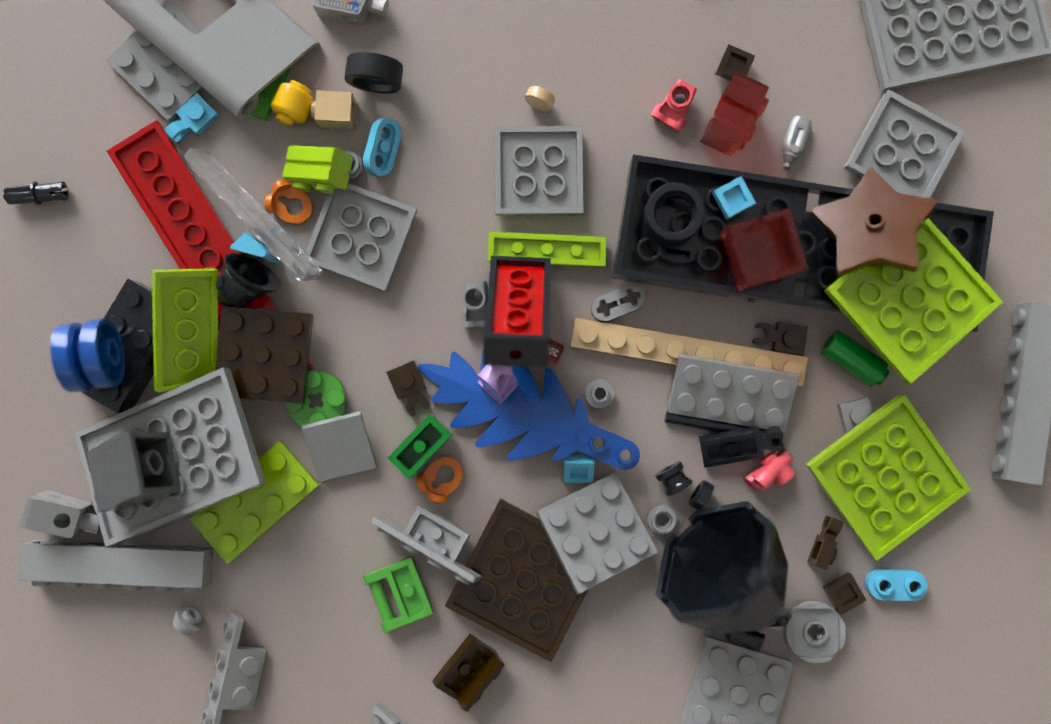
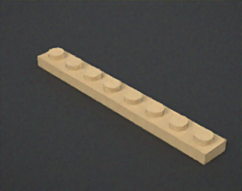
[570,318,808,387]

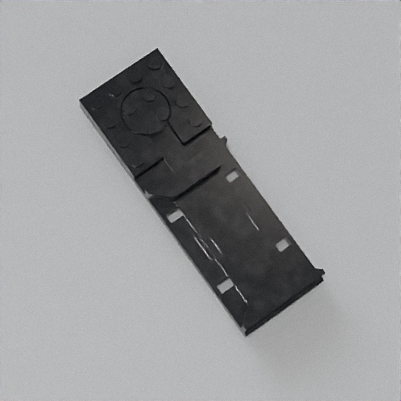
[611,154,994,333]

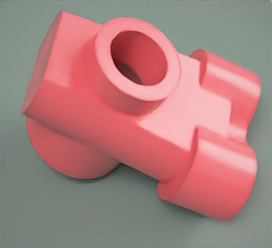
[651,79,697,132]
[744,451,795,492]

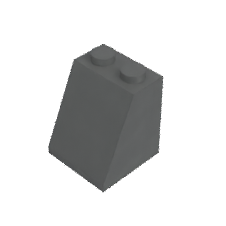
[87,431,181,512]

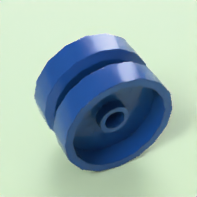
[50,318,125,393]

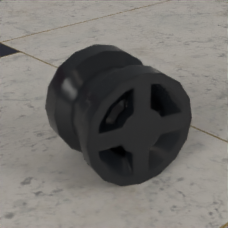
[655,461,693,497]

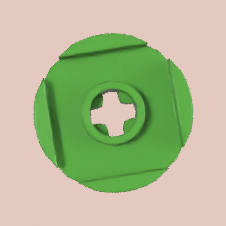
[285,371,347,426]

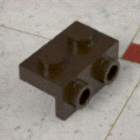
[432,634,504,712]

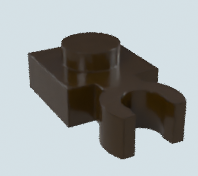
[752,322,808,356]
[386,360,430,416]
[807,515,843,571]

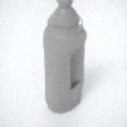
[782,116,811,170]

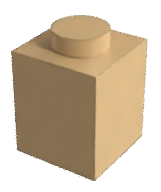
[311,90,357,130]

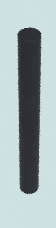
[664,411,783,442]

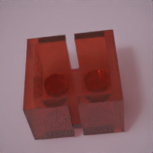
[700,71,769,157]
[721,208,808,291]

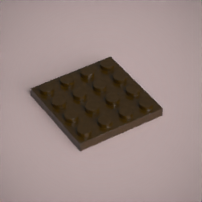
[445,498,589,662]

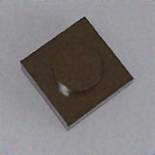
[715,44,755,86]
[823,572,867,615]

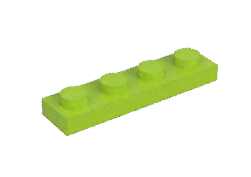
[487,231,607,268]

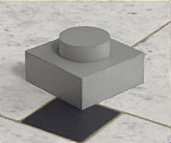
[837,397,872,433]

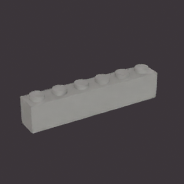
[991,302,1051,486]
[19,540,213,593]

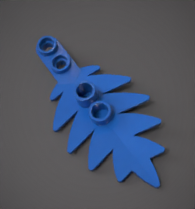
[418,351,640,470]

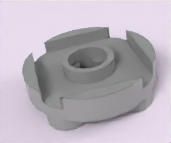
[783,601,846,664]

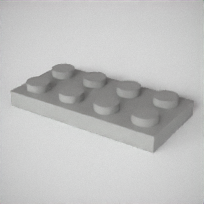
[667,353,799,432]

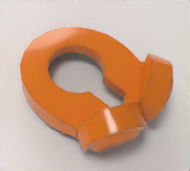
[264,179,313,225]
[416,457,463,503]

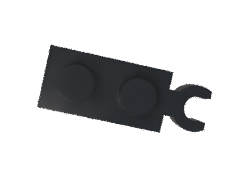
[698,426,784,468]

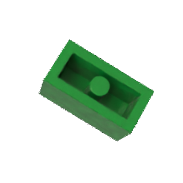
[387,414,454,479]

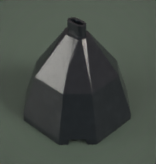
[655,501,788,634]

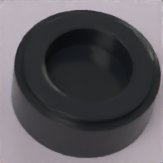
[689,480,714,511]

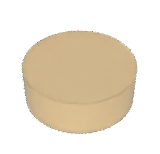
[524,86,555,112]

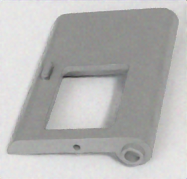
[104,0,321,119]

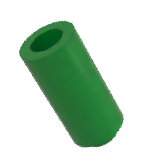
[820,329,890,387]

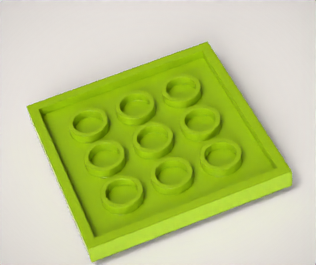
[824,218,1003,384]
[805,394,971,561]

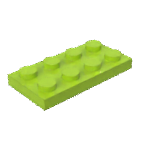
[152,268,218,393]
[189,440,320,564]

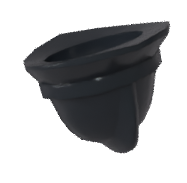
[216,253,280,307]

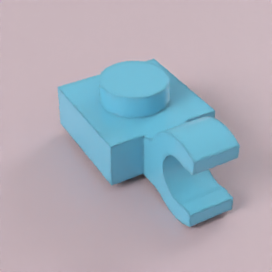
[164,93,220,144]

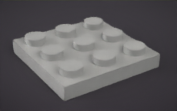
[106,0,205,123]
[844,89,966,198]
[494,126,584,216]
[302,183,418,292]
[536,472,658,594]
[681,635,793,724]

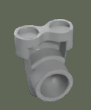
[461,281,488,327]

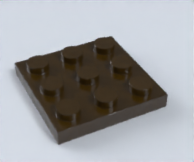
[215,306,314,404]

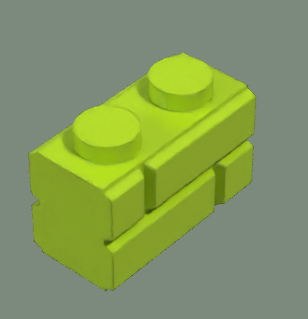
[282,145,353,194]

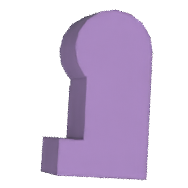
[477,365,518,405]

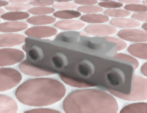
[371,505,482,585]
[201,611,266,724]

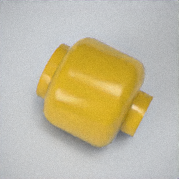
[270,80,314,127]

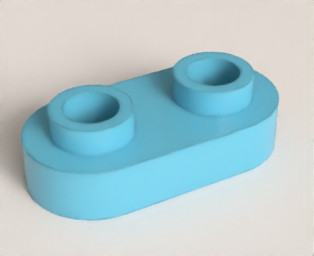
[363,118,401,176]
[864,568,928,601]

